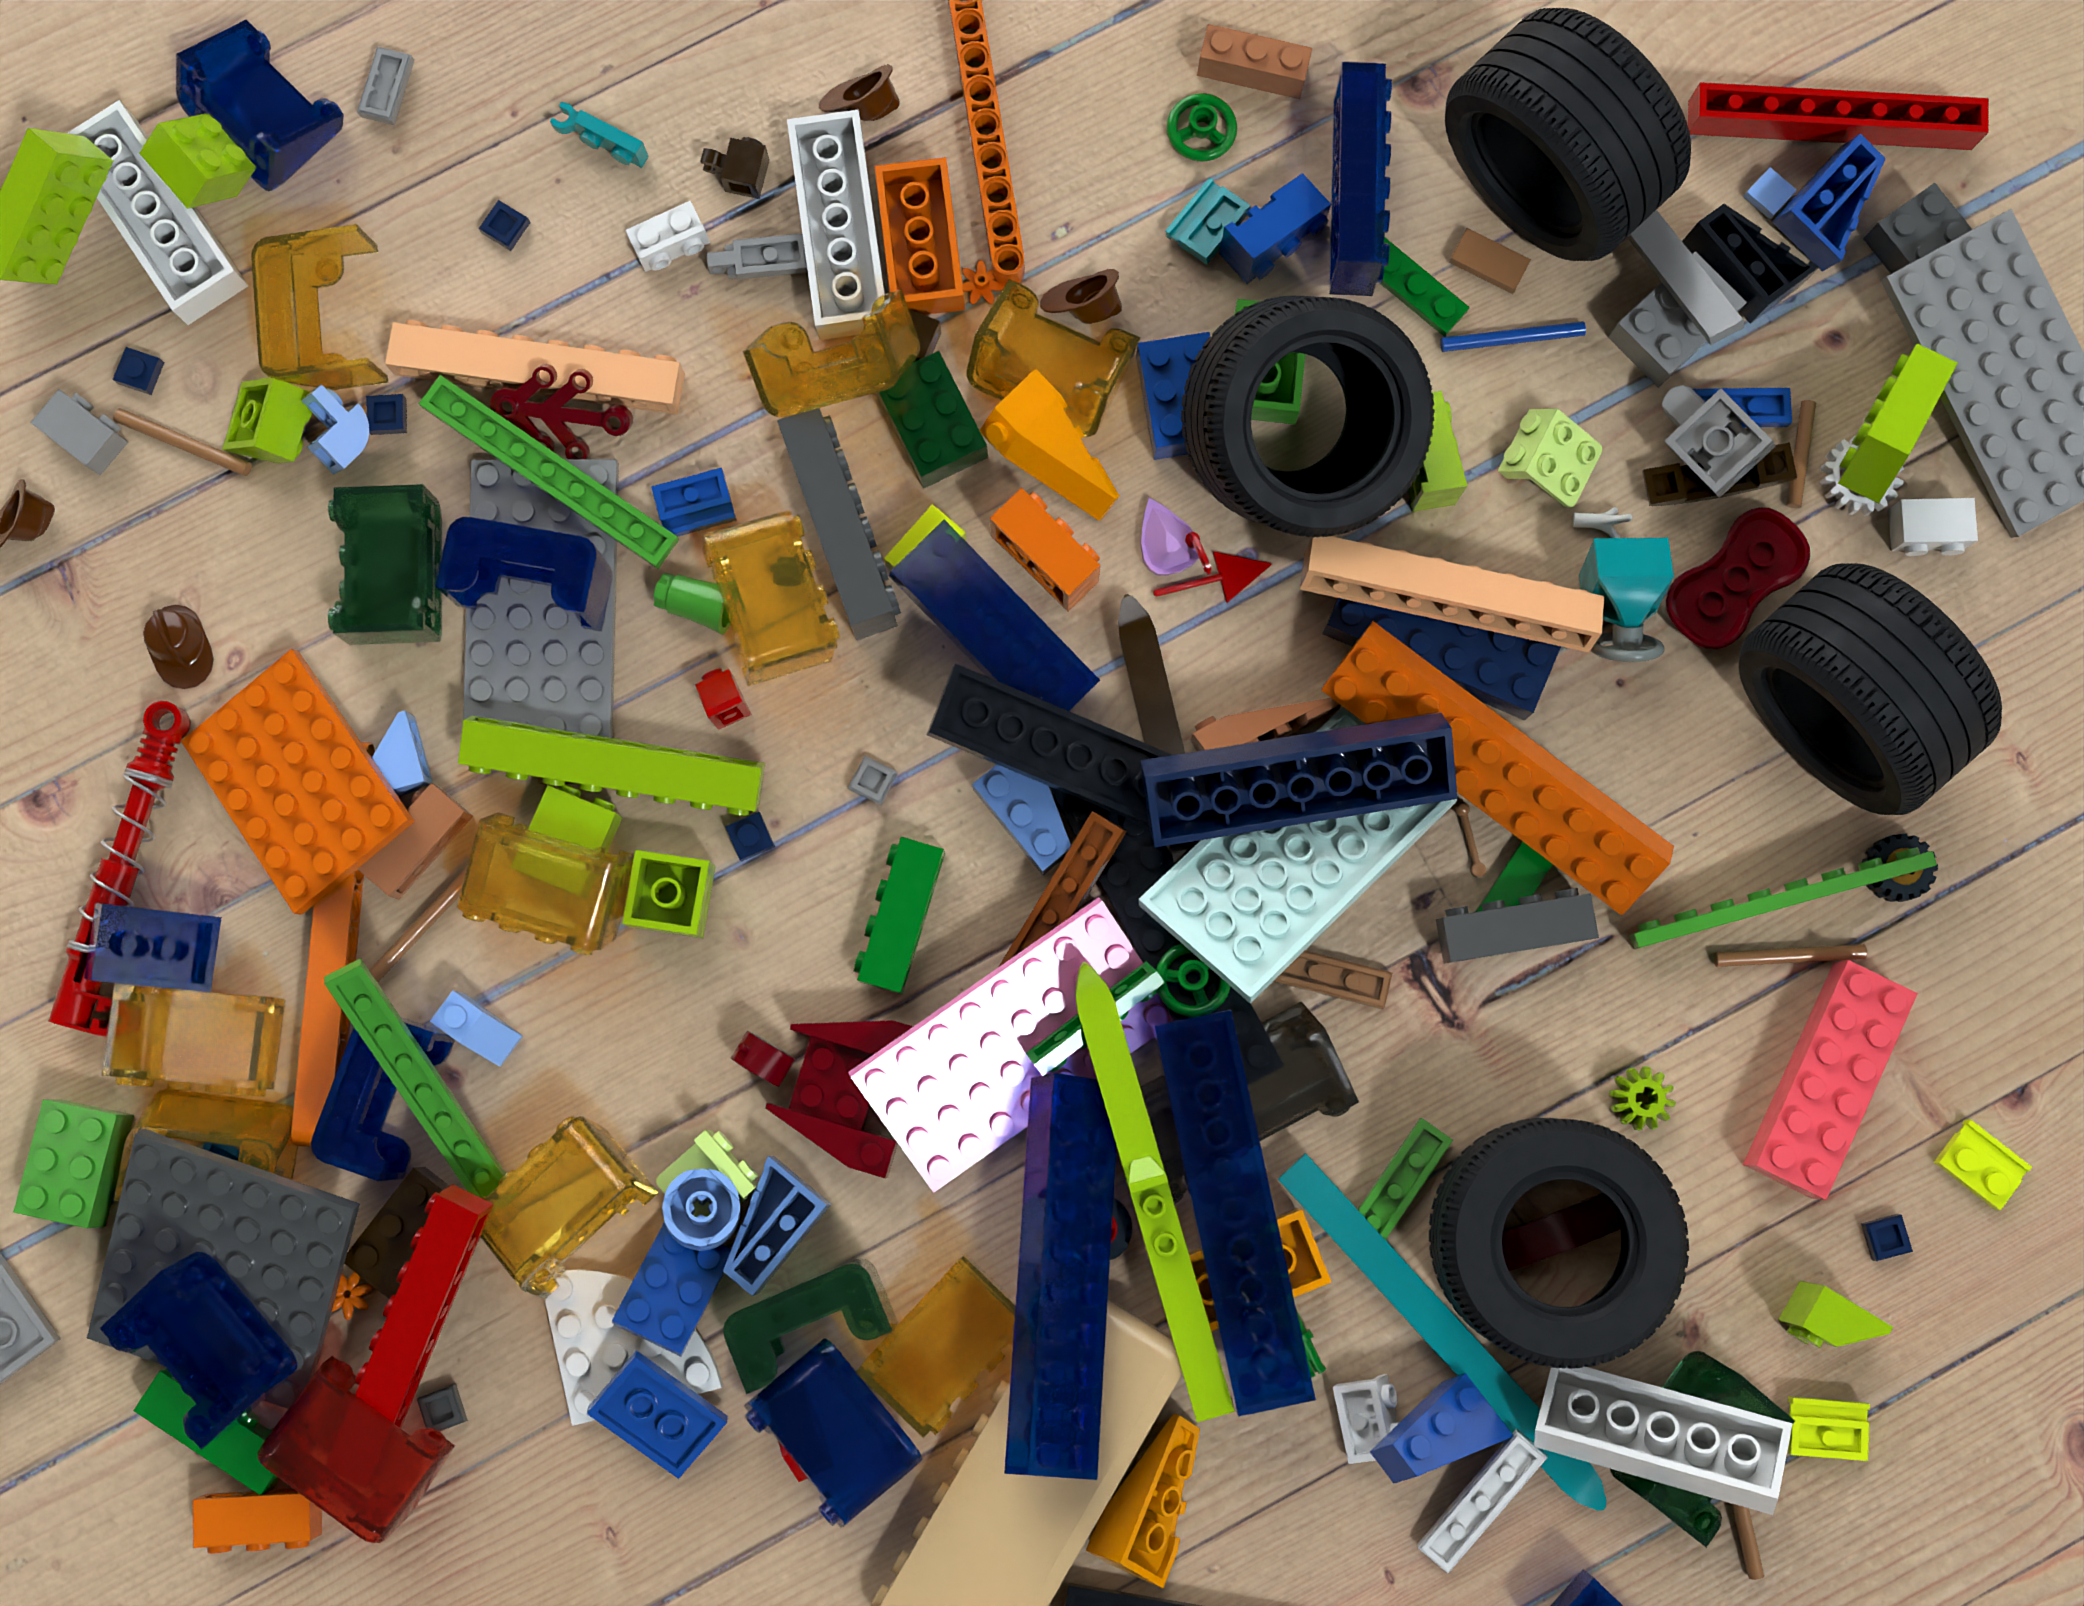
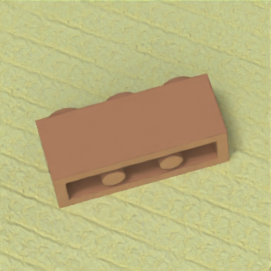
[1197,24,1312,99]
[358,783,473,900]

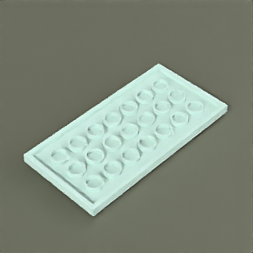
[1138,707,1458,1003]

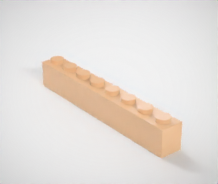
[385,320,685,415]
[1300,535,1604,652]

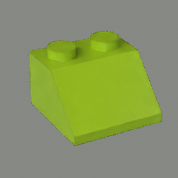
[222,377,312,463]
[1778,1281,1893,1348]

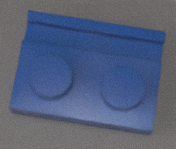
[651,467,737,537]

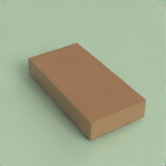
[1449,228,1531,294]

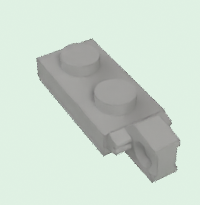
[707,234,808,280]

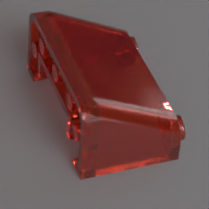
[257,1356,455,1543]

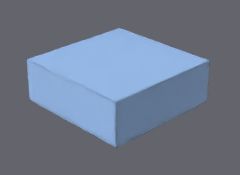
[1743,167,1797,219]

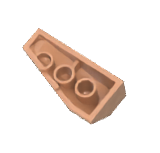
[1190,698,1341,751]

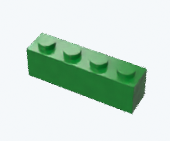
[853,837,945,995]
[133,1367,299,1495]

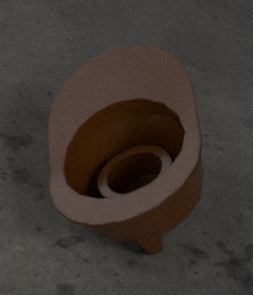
[819,64,900,121]
[1040,269,1122,324]
[0,479,55,548]
[143,605,214,689]

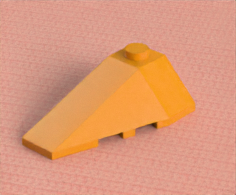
[980,369,1120,521]
[1086,1414,1200,1588]

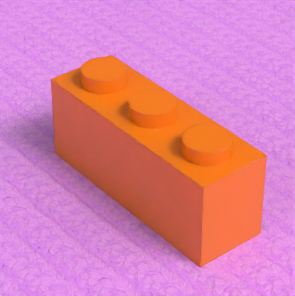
[193,1487,322,1554]

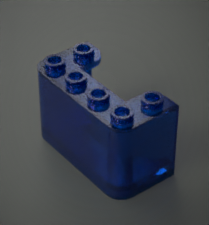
[435,517,613,632]
[311,1017,455,1181]
[100,1252,298,1450]

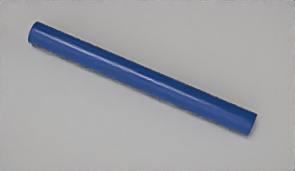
[1440,321,1586,352]

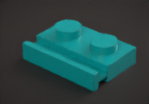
[1165,177,1251,265]

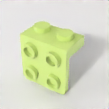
[1498,408,1602,507]
[656,1130,758,1217]

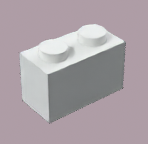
[1888,498,1978,556]

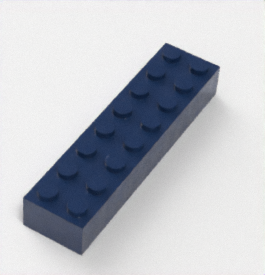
[1140,712,1458,847]

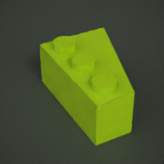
[1408,391,1468,512]

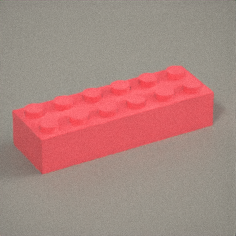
[1743,960,1918,1200]

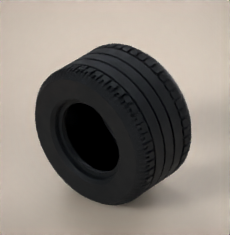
[1445,8,1691,261]
[1181,295,1435,537]
[1738,563,2002,815]
[1429,1118,1689,1369]

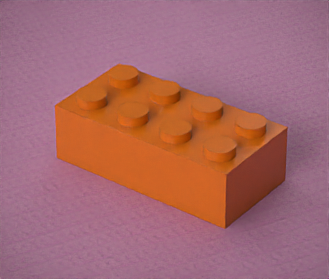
[875,157,965,319]

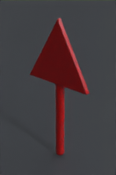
[1153,551,1272,603]

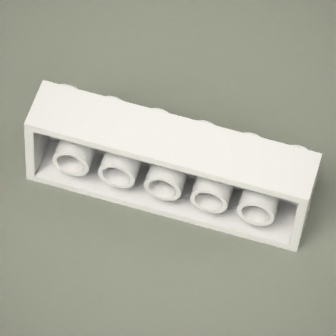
[66,100,248,325]
[787,110,890,340]
[1534,1366,1793,1515]

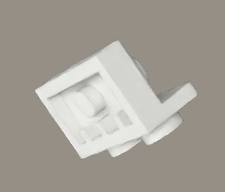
[626,201,710,272]
[1333,1374,1400,1464]

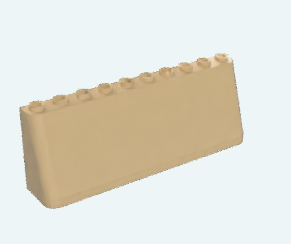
[871,1276,1182,1606]

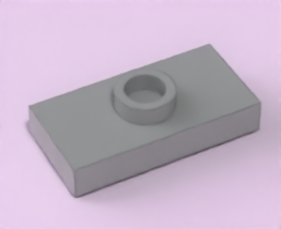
[357,47,415,126]

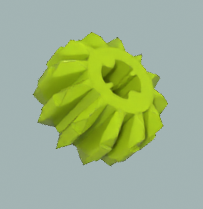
[1609,1066,1676,1131]

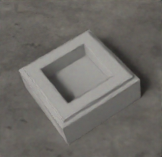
[848,756,898,806]

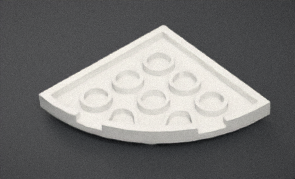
[539,1269,723,1426]

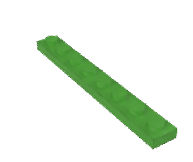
[418,375,679,569]
[1629,847,1937,949]
[324,958,517,1210]

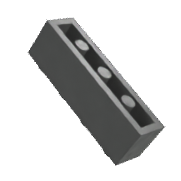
[1436,888,1599,964]

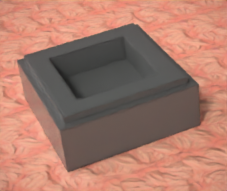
[417,1384,468,1435]

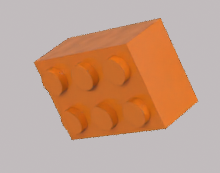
[990,487,1100,612]

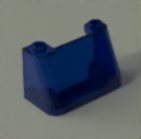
[176,20,344,191]
[743,1338,923,1528]

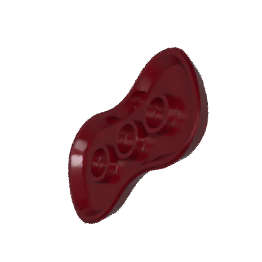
[1666,507,1810,649]

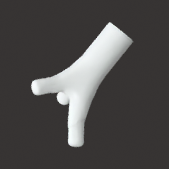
[1573,507,1633,538]

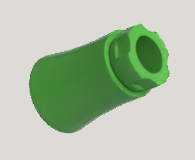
[653,573,738,635]

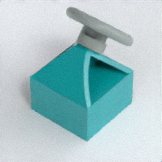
[1579,537,1674,662]

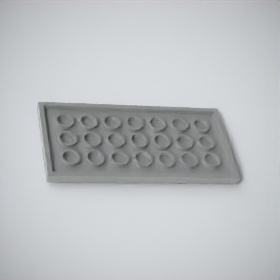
[1881,209,2084,538]
[463,459,619,738]

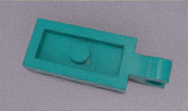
[550,102,649,168]

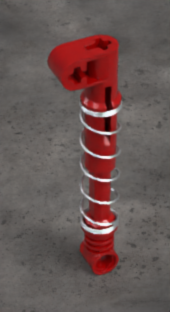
[48,701,190,1037]

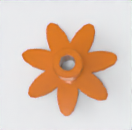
[962,260,1005,305]
[332,1272,373,1320]

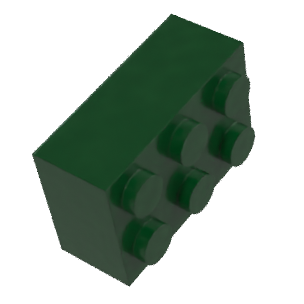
[873,351,988,489]

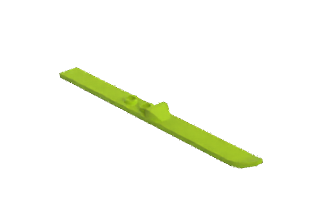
[1075,962,1235,1423]

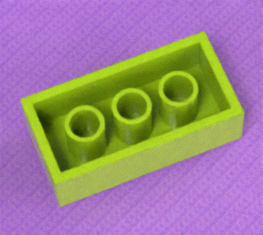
[0,128,114,285]
[1838,343,1958,504]

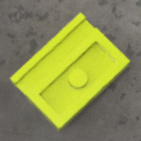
[1934,1119,2032,1210]
[1787,1396,1870,1461]

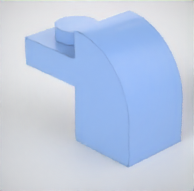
[301,385,369,474]

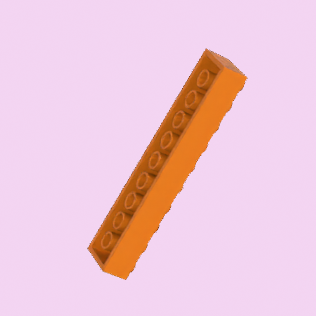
[1321,621,1674,916]

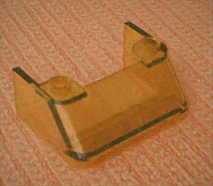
[251,224,388,390]
[114,1088,299,1201]

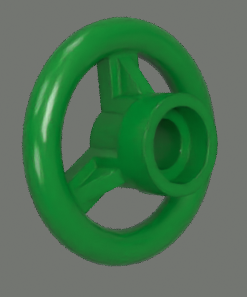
[1167,93,1237,162]
[1156,943,1231,1017]

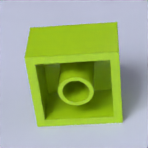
[139,113,256,209]
[622,850,716,939]

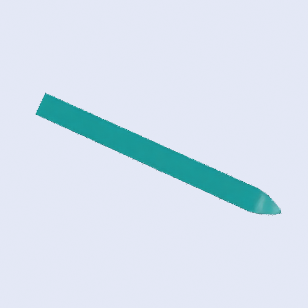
[1278,1153,1607,1511]

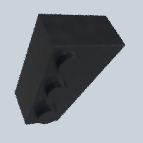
[1682,204,1819,324]

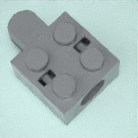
[1662,385,1776,498]

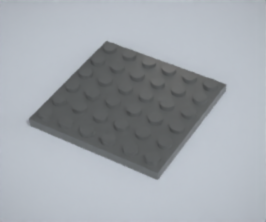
[87,1128,360,1413]

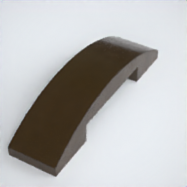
[1642,442,1797,506]

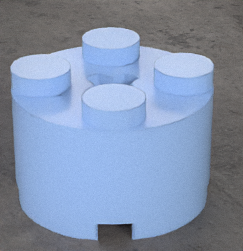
[662,1169,740,1251]

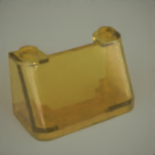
[966,279,1141,437]

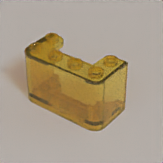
[743,289,921,417]
[702,510,840,686]
[457,812,634,955]
[102,983,286,1097]
[480,1116,659,1299]
[855,1253,1032,1438]

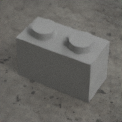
[30,389,128,475]

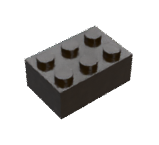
[344,1167,449,1299]

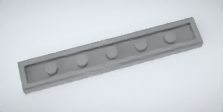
[1627,210,1744,345]

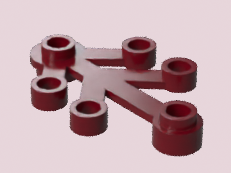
[490,364,633,459]

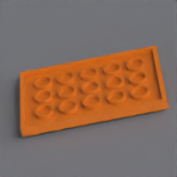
[181,649,415,915]

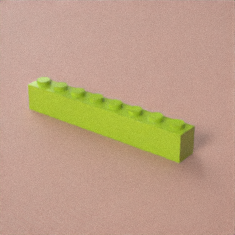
[458,715,765,816]

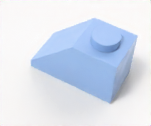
[372,711,433,796]
[430,991,523,1067]

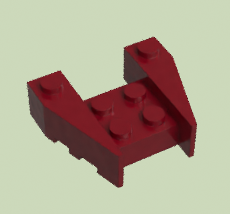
[765,1020,914,1178]

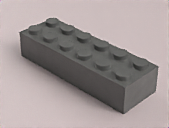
[777,406,901,641]

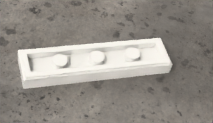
[1417,1429,1548,1573]

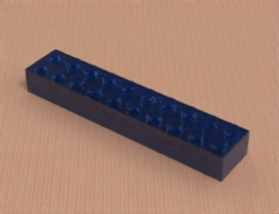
[1152,1009,1316,1417]
[1004,1073,1116,1480]

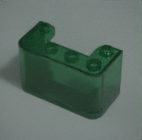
[328,484,442,645]
[723,1258,898,1394]

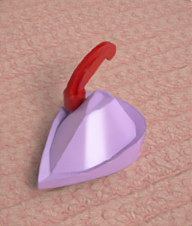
[1141,497,1211,576]

